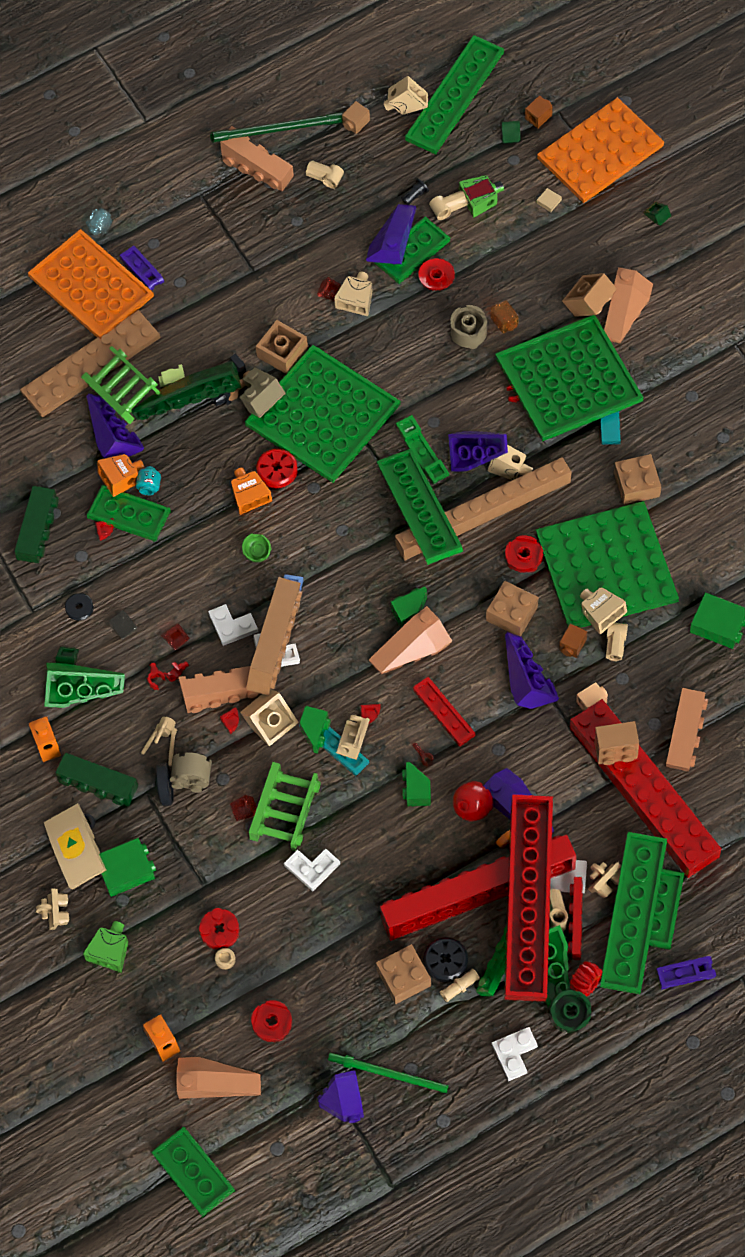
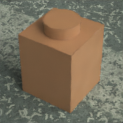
[342,101,370,134]

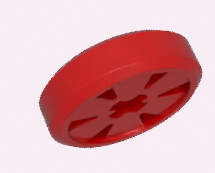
[256,449,298,488]

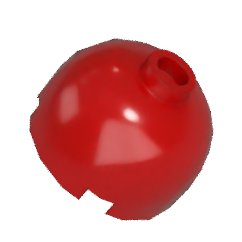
[453,781,493,822]

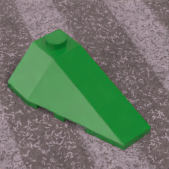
[545,925,571,1010]

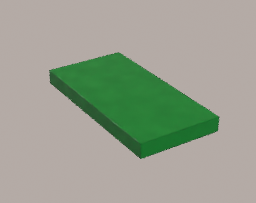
[374,216,450,284]
[87,485,171,542]
[649,869,685,950]
[151,1127,235,1217]

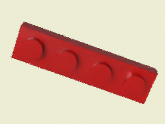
[413,677,475,747]
[568,877,583,960]

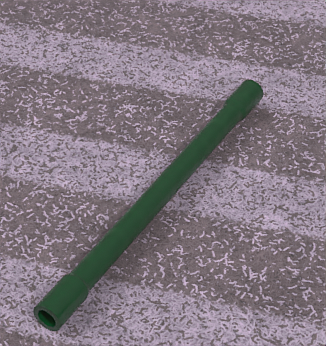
[210,112,343,143]

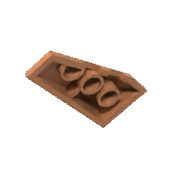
[604,267,653,343]
[369,606,452,674]
[177,1057,261,1099]

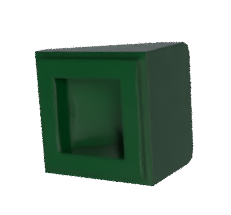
[502,121,520,143]
[643,202,671,226]
[55,647,79,665]

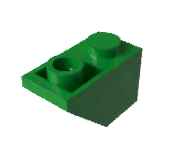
[391,587,427,628]
[300,706,331,754]
[403,762,431,806]

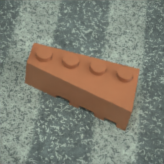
[220,126,294,191]
[179,666,260,713]
[666,688,708,772]

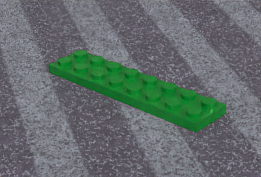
[405,35,504,154]
[377,449,463,565]
[600,832,667,994]

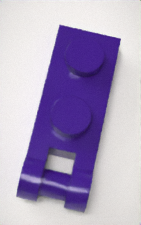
[120,246,165,291]
[656,956,717,989]

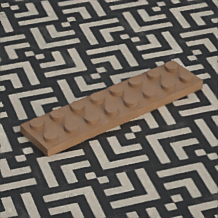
[20,310,160,418]

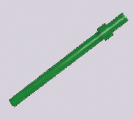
[328,1053,449,1093]

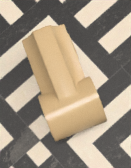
[306,161,344,189]
[429,191,468,220]
[606,623,628,661]
[549,889,568,931]

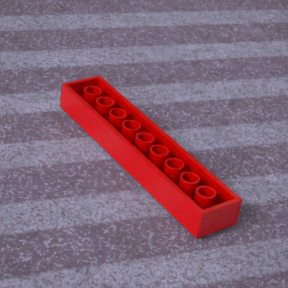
[570,699,722,878]
[504,795,553,1002]
[380,835,576,941]

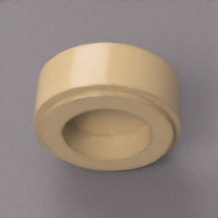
[215,948,235,969]

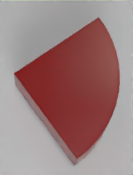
[95,518,114,541]
[361,704,380,724]
[220,707,239,734]

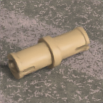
[440,969,480,1002]

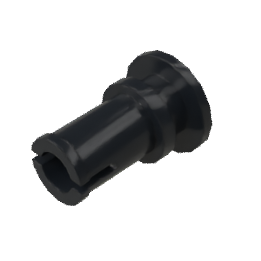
[401,178,429,205]

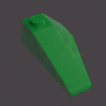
[44,663,125,708]

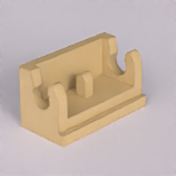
[336,715,370,760]

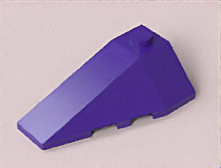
[366,204,416,265]
[87,393,144,458]
[448,431,508,471]
[505,632,559,709]
[484,768,554,833]
[317,1070,364,1123]

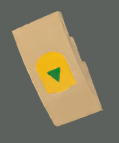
[44,803,106,889]

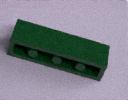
[14,486,59,564]
[55,753,138,806]

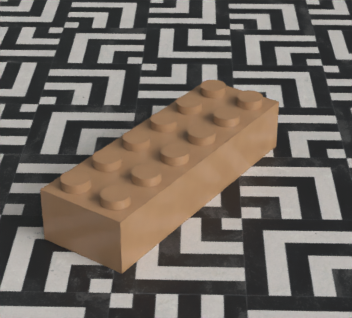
[246,577,303,696]

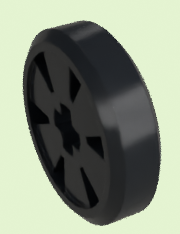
[155,762,174,807]
[423,937,468,982]

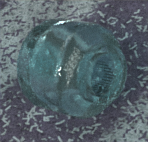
[86,208,113,236]

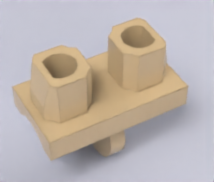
[588,862,621,898]
[36,889,69,930]

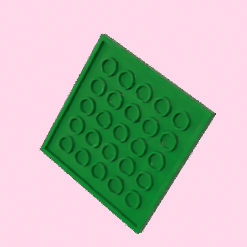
[495,315,643,442]
[245,345,401,483]
[536,501,679,628]

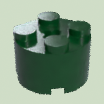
[548,990,591,1033]

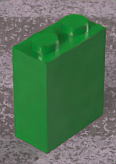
[690,592,745,649]
[99,838,156,897]

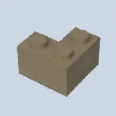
[240,367,286,418]

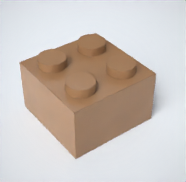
[562,273,617,317]
[256,320,308,374]
[614,454,661,505]
[486,581,539,636]
[594,721,639,765]
[376,944,431,1004]

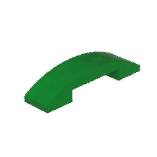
[396,415,450,484]

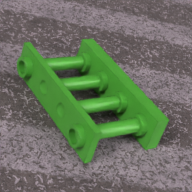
[81,346,161,424]
[249,762,321,852]

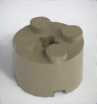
[450,305,487,349]
[170,753,212,793]

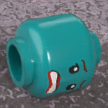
[136,466,161,496]

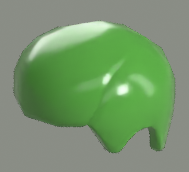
[242,534,271,562]

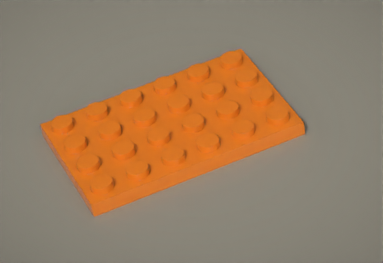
[537,97,664,203]
[28,229,154,339]

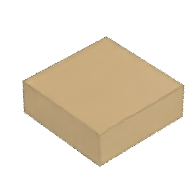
[537,188,562,212]

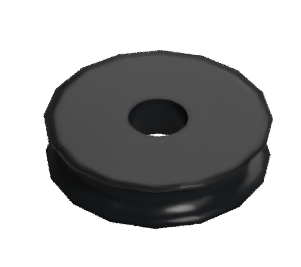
[65,593,94,621]

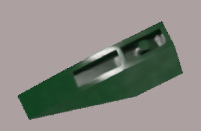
[131,361,242,420]

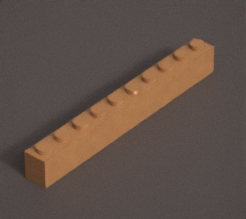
[395,457,571,561]

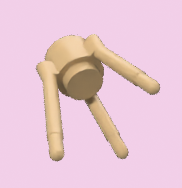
[141,717,177,767]

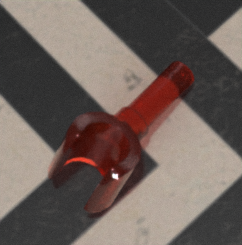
[412,743,434,766]

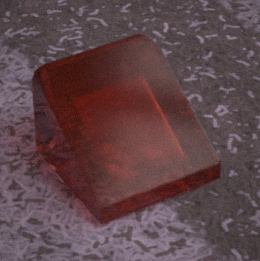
[317,277,342,301]
[161,624,190,650]
[230,795,257,821]

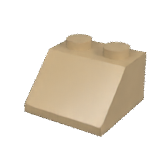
[240,689,299,746]

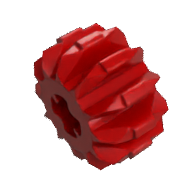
[570,961,602,997]

